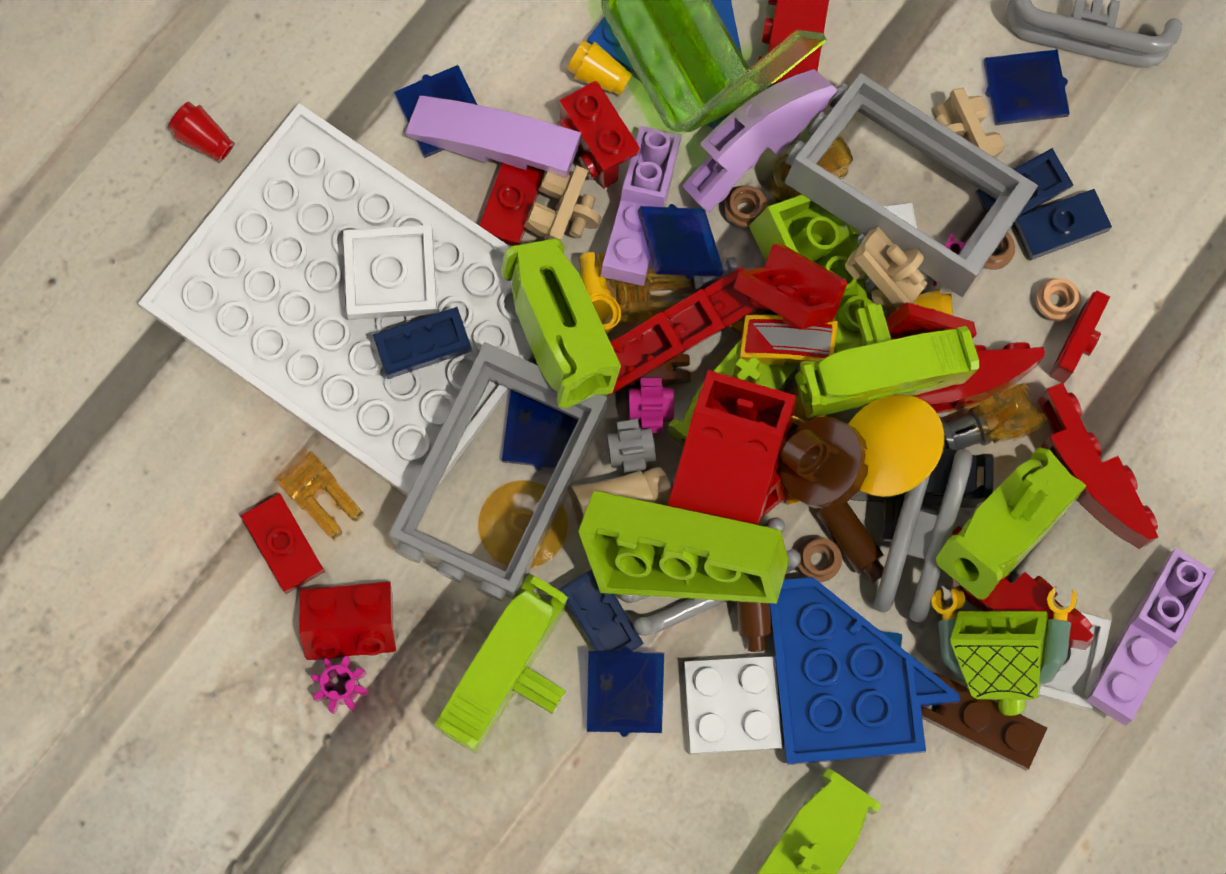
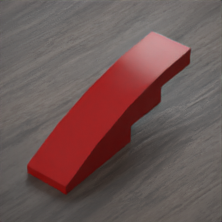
[607,266,760,396]

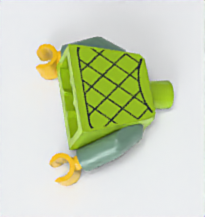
[931,586,1078,716]

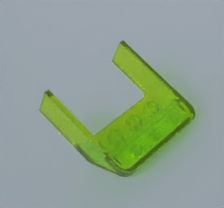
[601,0,827,132]

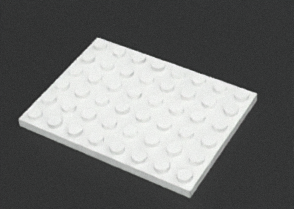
[138,103,534,496]

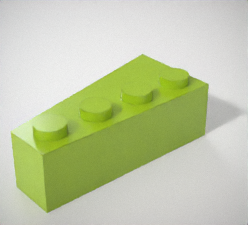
[578,490,789,604]

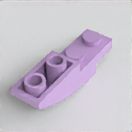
[682,69,838,213]
[601,126,682,286]
[1086,548,1215,726]

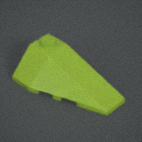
[749,194,872,354]

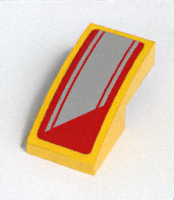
[739,315,838,367]

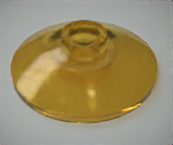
[478,481,568,568]

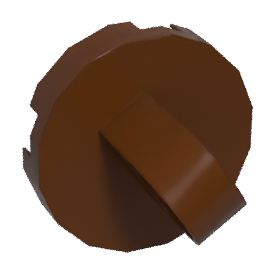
[779,417,868,509]

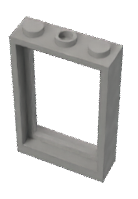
[784,73,1038,298]
[389,342,608,601]

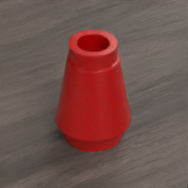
[168,102,235,163]

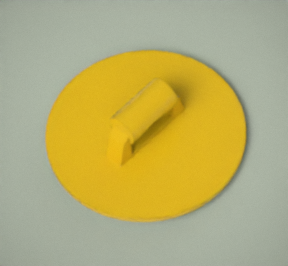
[849,394,944,497]

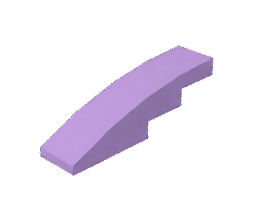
[405,96,581,178]

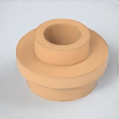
[1036,278,1081,321]

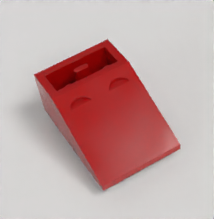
[667,370,797,525]

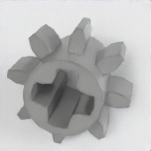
[606,419,656,475]

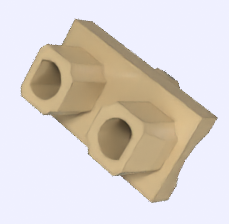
[933,87,1005,158]
[524,165,601,241]
[845,226,927,310]

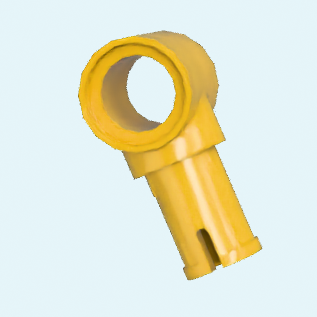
[579,252,621,334]

